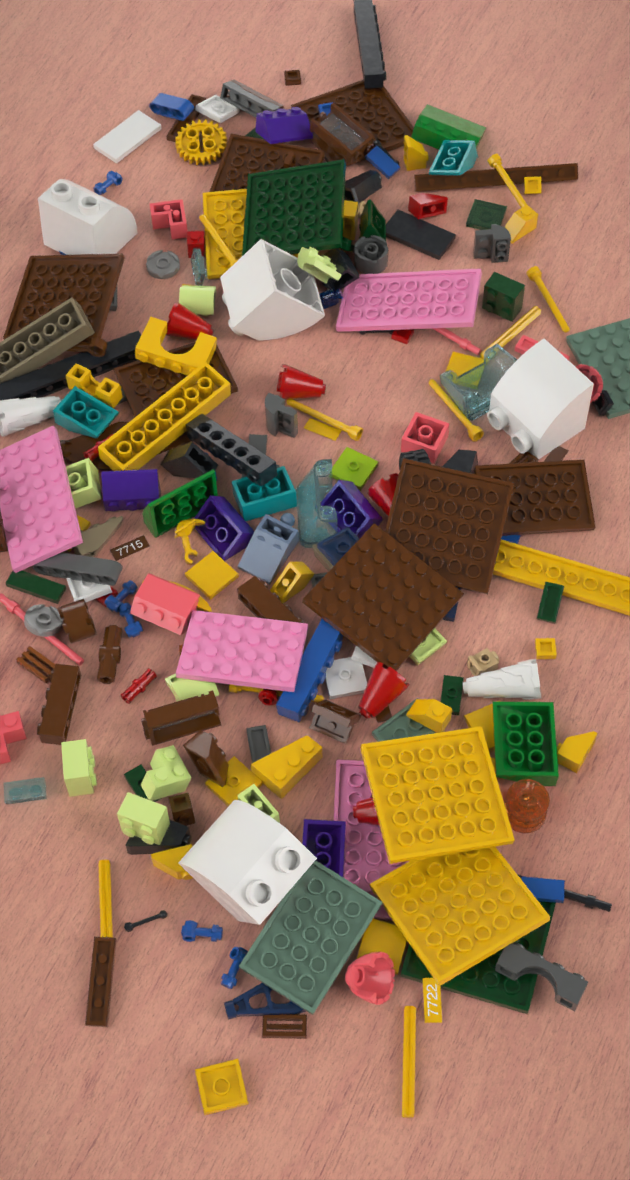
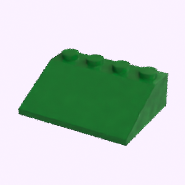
[411,104,486,150]
[142,470,218,538]
[492,702,559,786]

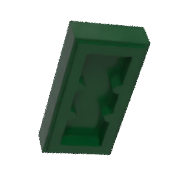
[341,237,355,252]
[536,581,564,624]
[441,675,464,715]
[124,764,162,802]

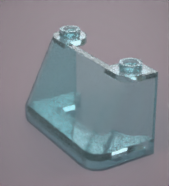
[440,344,517,421]
[296,459,337,548]

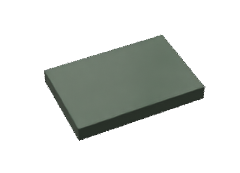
[372,698,437,742]

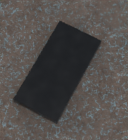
[386,210,456,260]

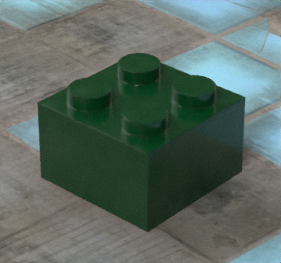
[482,272,525,322]

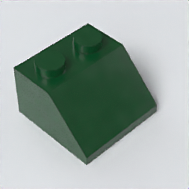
[359,199,386,241]

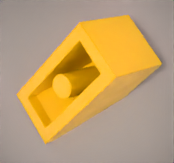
[403,135,429,171]
[505,205,538,244]
[270,561,314,603]
[406,699,452,733]
[557,731,598,773]
[151,844,193,880]

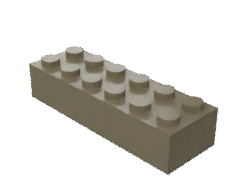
[0,297,95,383]

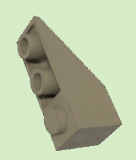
[72,516,123,557]

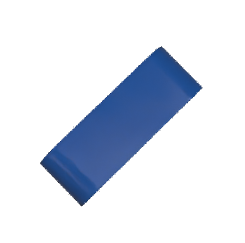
[149,93,194,121]

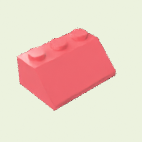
[130,573,200,635]

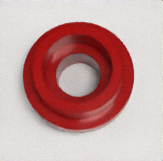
[258,689,278,706]

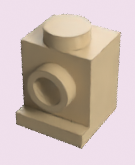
[467,648,499,676]

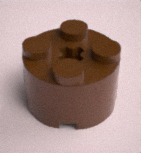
[57,599,97,643]

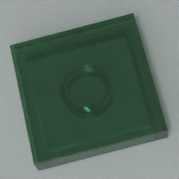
[466,199,507,230]

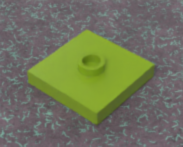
[329,447,379,491]

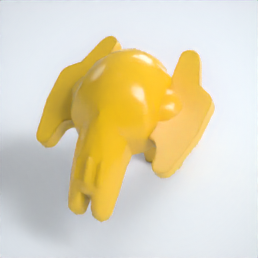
[174,519,205,565]

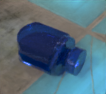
[319,288,343,310]

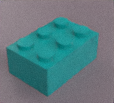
[231,466,297,521]

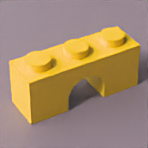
[66,363,123,409]

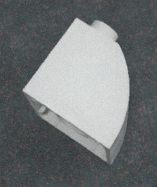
[38,179,138,255]
[220,239,325,341]
[487,339,594,459]
[178,800,317,925]

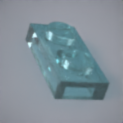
[190,249,207,286]
[4,777,47,805]

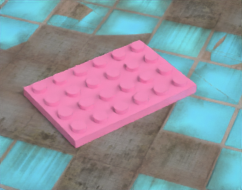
[176,610,308,692]

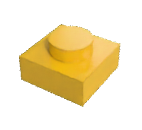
[524,176,541,194]
[535,638,557,659]

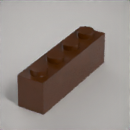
[237,576,304,623]
[37,664,82,745]

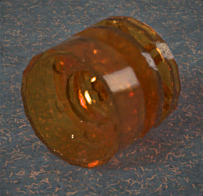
[505,779,550,834]

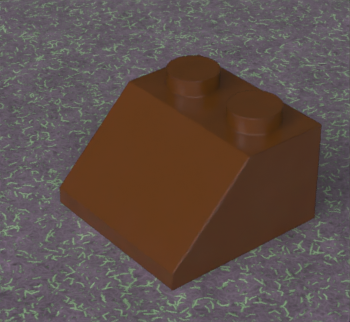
[183,730,229,787]

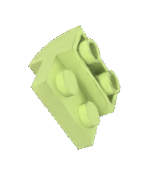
[297,247,342,284]
[179,285,216,316]
[165,674,219,701]

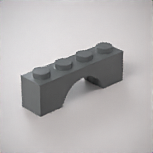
[495,942,588,1012]

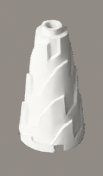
[0,396,63,437]
[463,659,541,700]

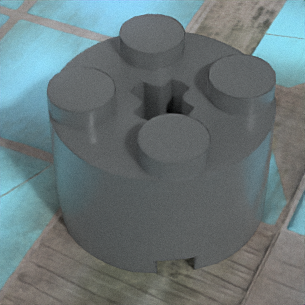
[354,235,388,274]

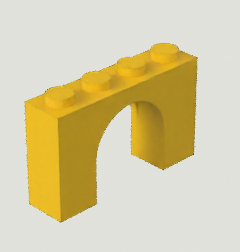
[135,317,217,375]

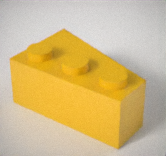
[251,735,323,799]

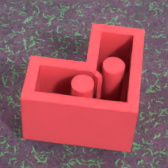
[149,199,187,240]
[0,711,27,765]

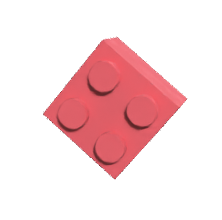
[401,412,449,464]

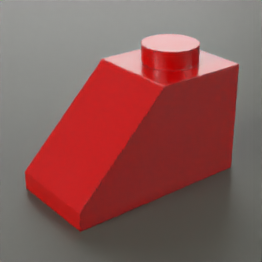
[408,192,448,219]
[187,230,205,258]

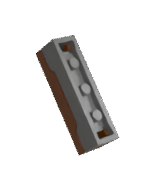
[220,80,284,117]

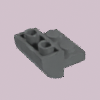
[473,224,511,263]
[265,393,298,438]

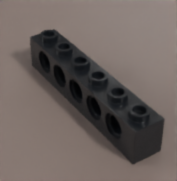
[186,414,278,487]

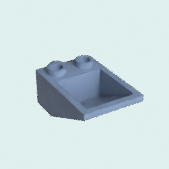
[238,513,299,584]

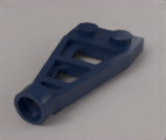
[224,983,307,1020]

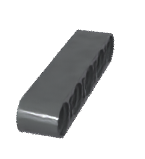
[33,552,123,586]

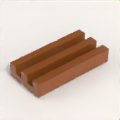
[16,646,55,683]

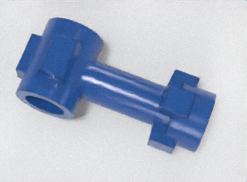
[93,171,123,195]
[105,580,138,613]
[119,603,143,638]
[181,920,223,942]
[221,947,248,989]

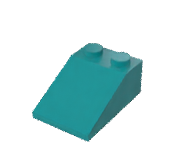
[429,140,478,175]
[53,386,119,438]

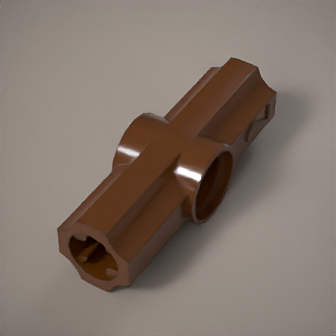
[97,625,123,684]

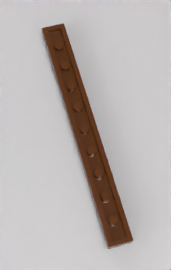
[414,163,578,192]

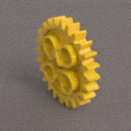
[175,119,228,166]

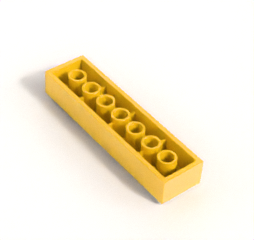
[98,361,231,471]

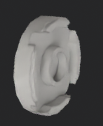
[146,250,180,279]
[24,604,63,637]

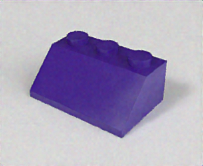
[255,107,313,144]
[101,469,161,512]
[318,480,384,539]
[194,495,255,561]
[302,819,346,877]

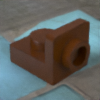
[168,793,195,826]

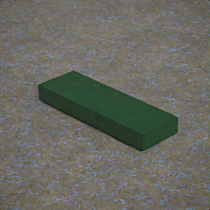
[6,570,66,604]

